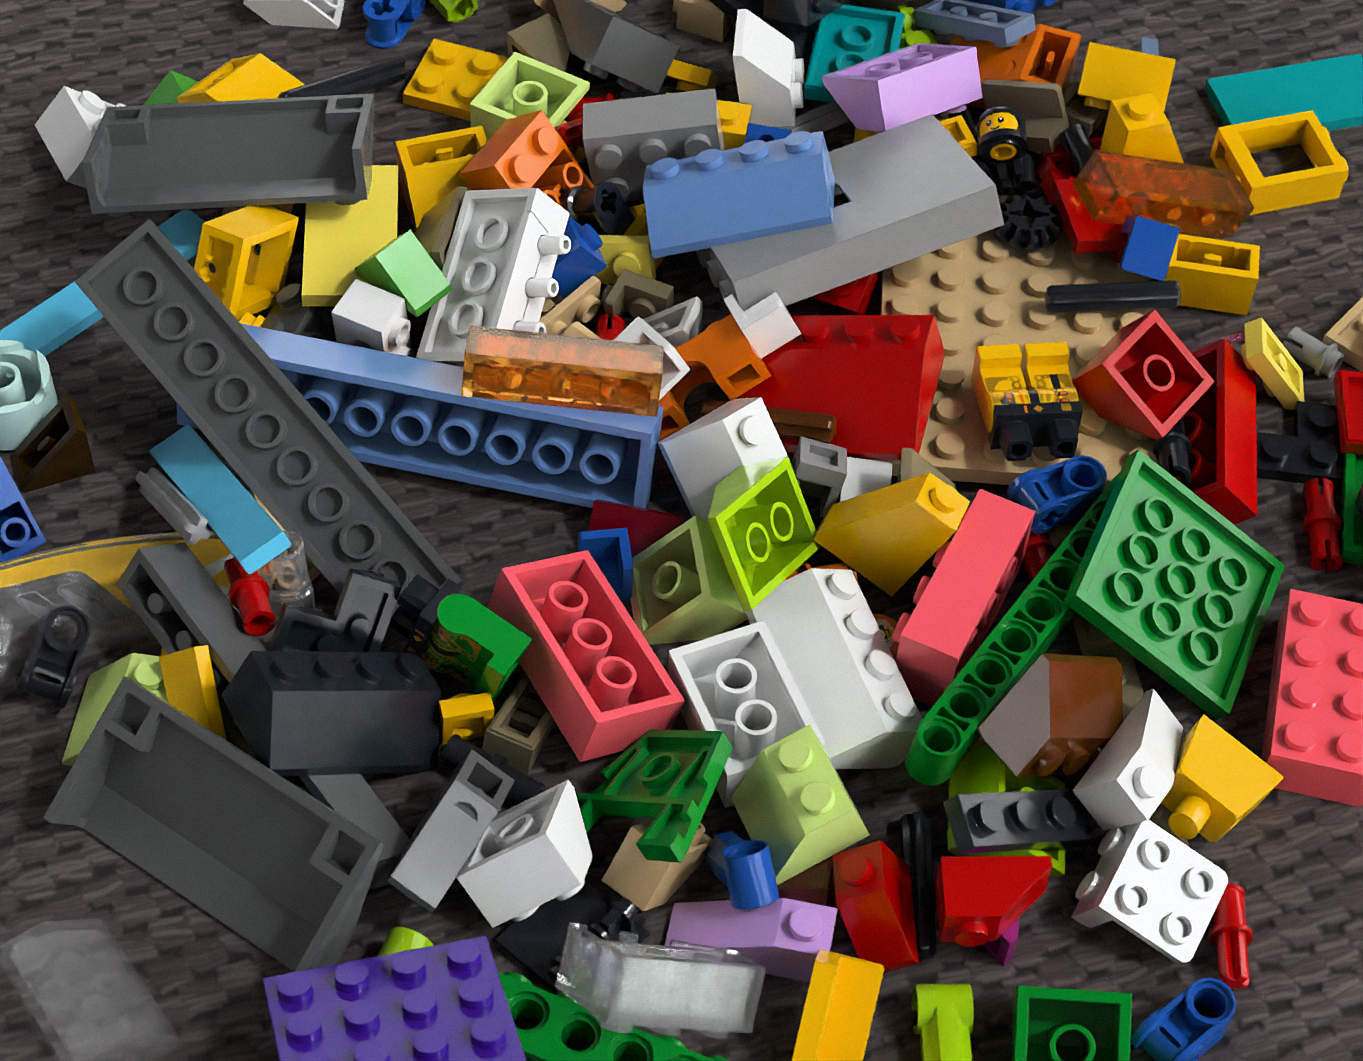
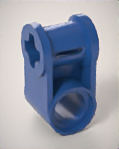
[363,0,426,49]
[1007,455,1107,534]
[1130,978,1236,1061]

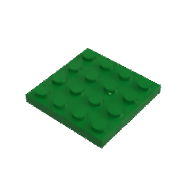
[1064,449,1285,720]

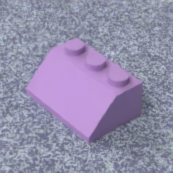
[822,43,983,134]

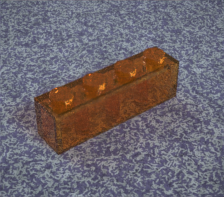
[1073,150,1254,238]
[461,325,664,417]

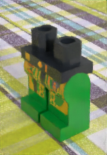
[389,574,532,703]

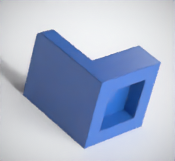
[1120,215,1180,281]
[577,528,633,601]

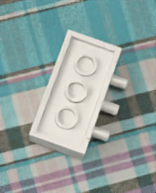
[416,188,571,379]

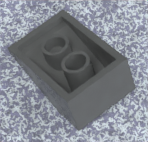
[553,0,680,93]

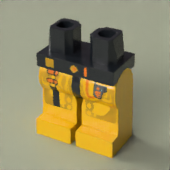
[971,341,1083,461]

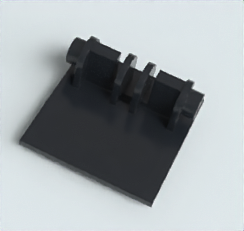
[496,880,650,1003]

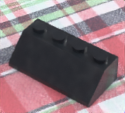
[222,651,441,776]

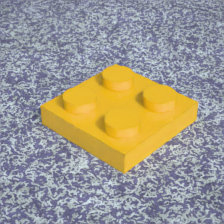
[403,39,509,121]

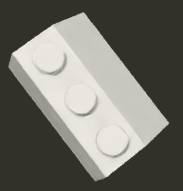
[668,620,825,808]

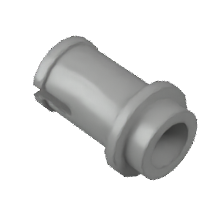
[1283,327,1344,378]

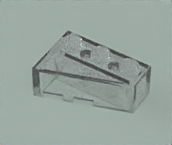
[555,922,766,1039]

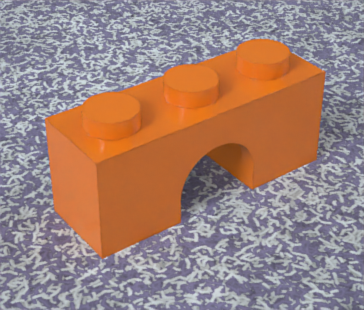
[612,313,771,442]

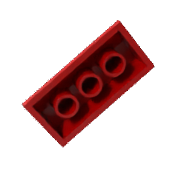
[1176,339,1257,525]

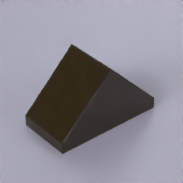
[10,395,96,493]

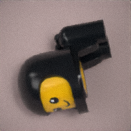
[976,105,1035,195]

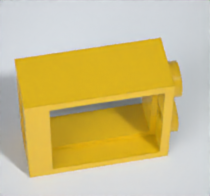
[1210,110,1349,216]
[194,205,299,321]

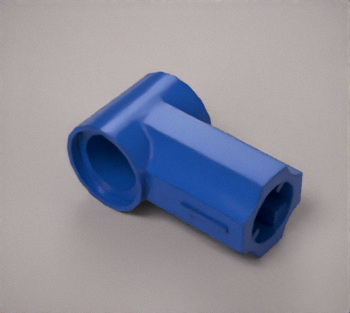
[705,830,779,910]

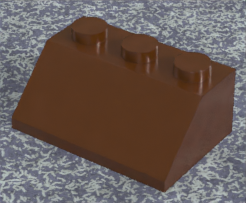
[976,653,1123,776]

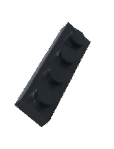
[943,789,1111,854]

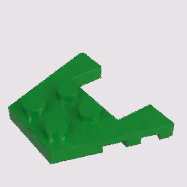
[576,729,733,863]

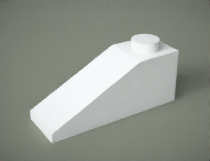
[1073,689,1183,831]

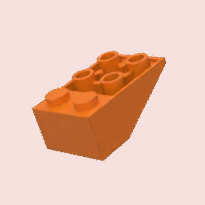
[950,24,1081,110]
[460,110,594,214]

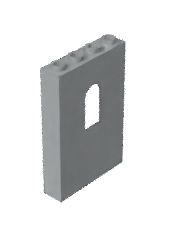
[696,114,1004,311]

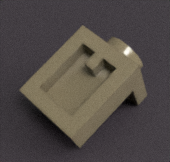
[1063,81,1109,137]
[600,269,674,329]

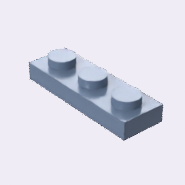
[914,0,1036,47]

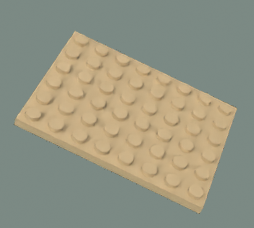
[878,213,1160,492]

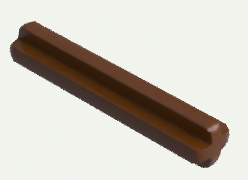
[700,400,837,443]

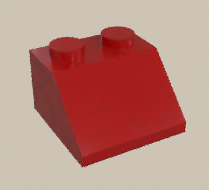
[1072,309,1215,440]

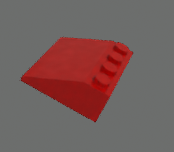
[738,315,945,460]

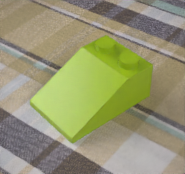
[707,456,821,611]

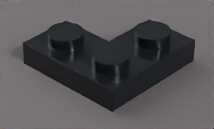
[1257,401,1344,488]
[267,568,402,652]

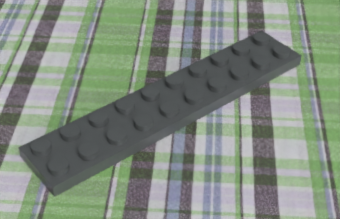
[75,218,465,649]

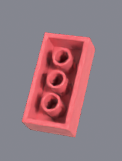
[892,489,1035,707]
[487,550,685,762]
[1261,589,1363,807]

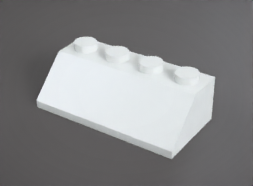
[745,568,922,769]

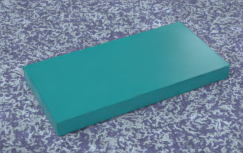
[1204,53,1363,131]

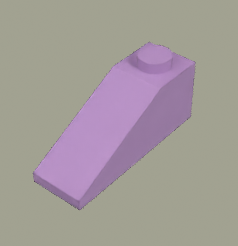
[663,898,838,982]

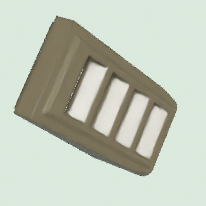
[482,673,556,775]

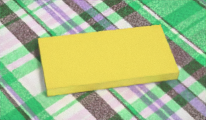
[302,165,399,306]

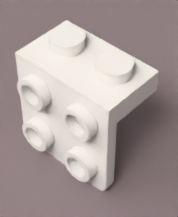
[1071,820,1228,964]

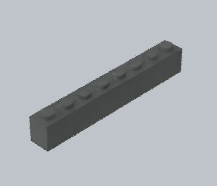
[116,542,410,891]

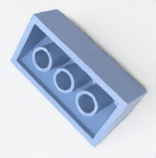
[643,131,835,259]

